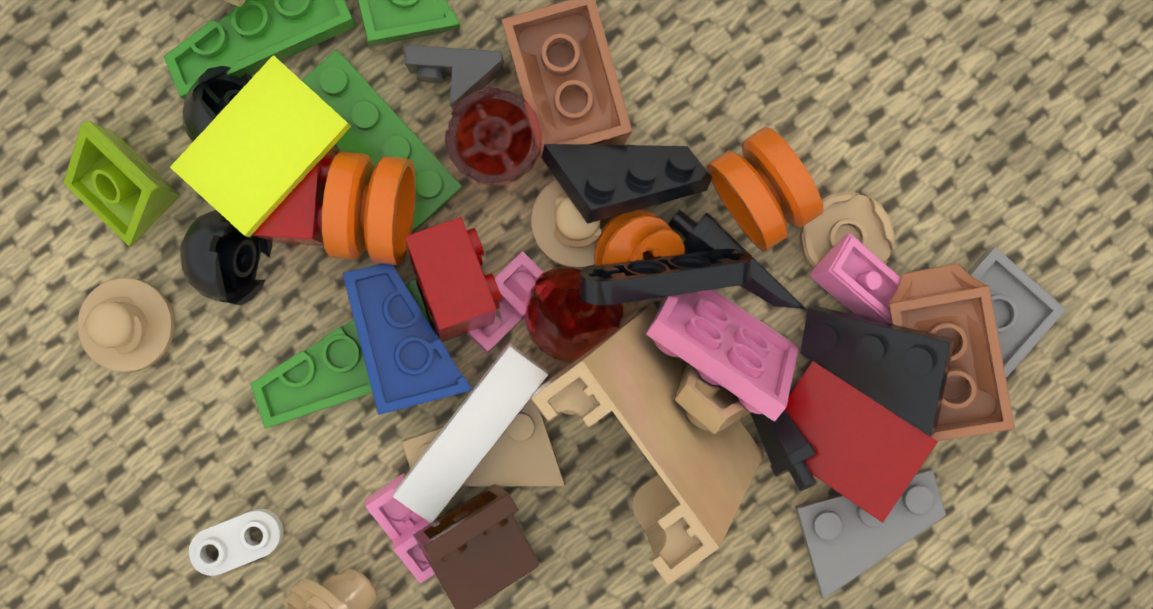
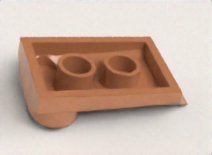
[501,0,633,159]
[888,264,1015,441]

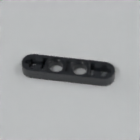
[579,249,752,305]

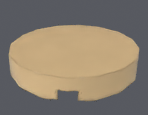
[799,191,895,271]

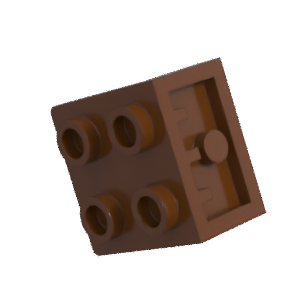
[413,484,539,609]

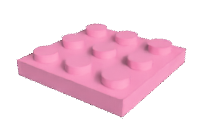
[646,289,799,422]

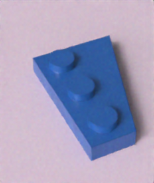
[343,263,473,415]

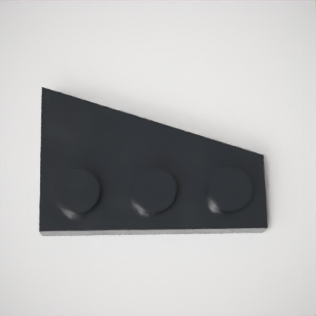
[541,144,712,224]
[800,305,955,436]

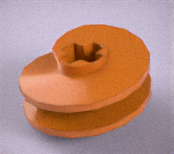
[594,209,685,266]

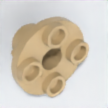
[531,180,615,268]
[77,278,175,372]
[283,569,377,609]

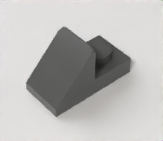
[405,45,504,113]

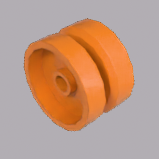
[706,126,823,252]
[322,151,416,265]

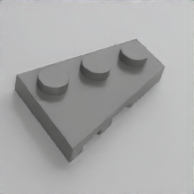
[795,468,946,599]

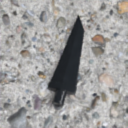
[668,209,806,309]
[750,409,817,491]

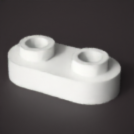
[189,509,284,576]

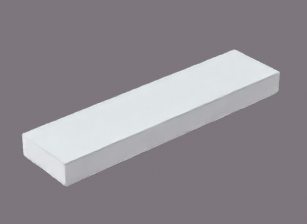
[393,343,548,523]

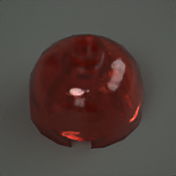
[445,87,543,186]
[524,268,623,363]

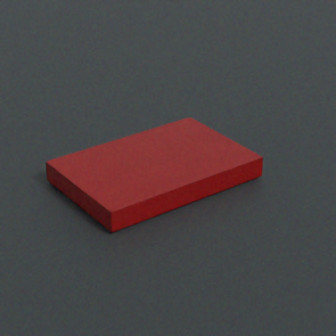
[785,361,938,523]

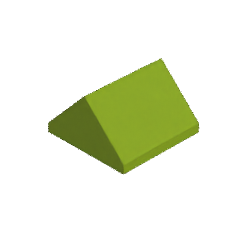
[63,120,181,247]

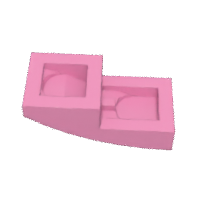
[467,251,555,354]
[365,473,436,584]

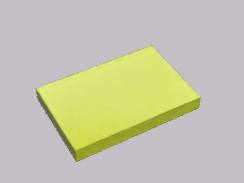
[170,55,351,237]

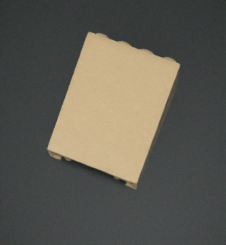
[531,303,764,586]

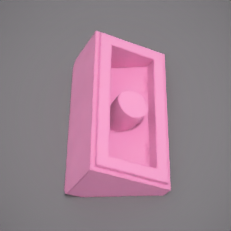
[810,233,901,324]

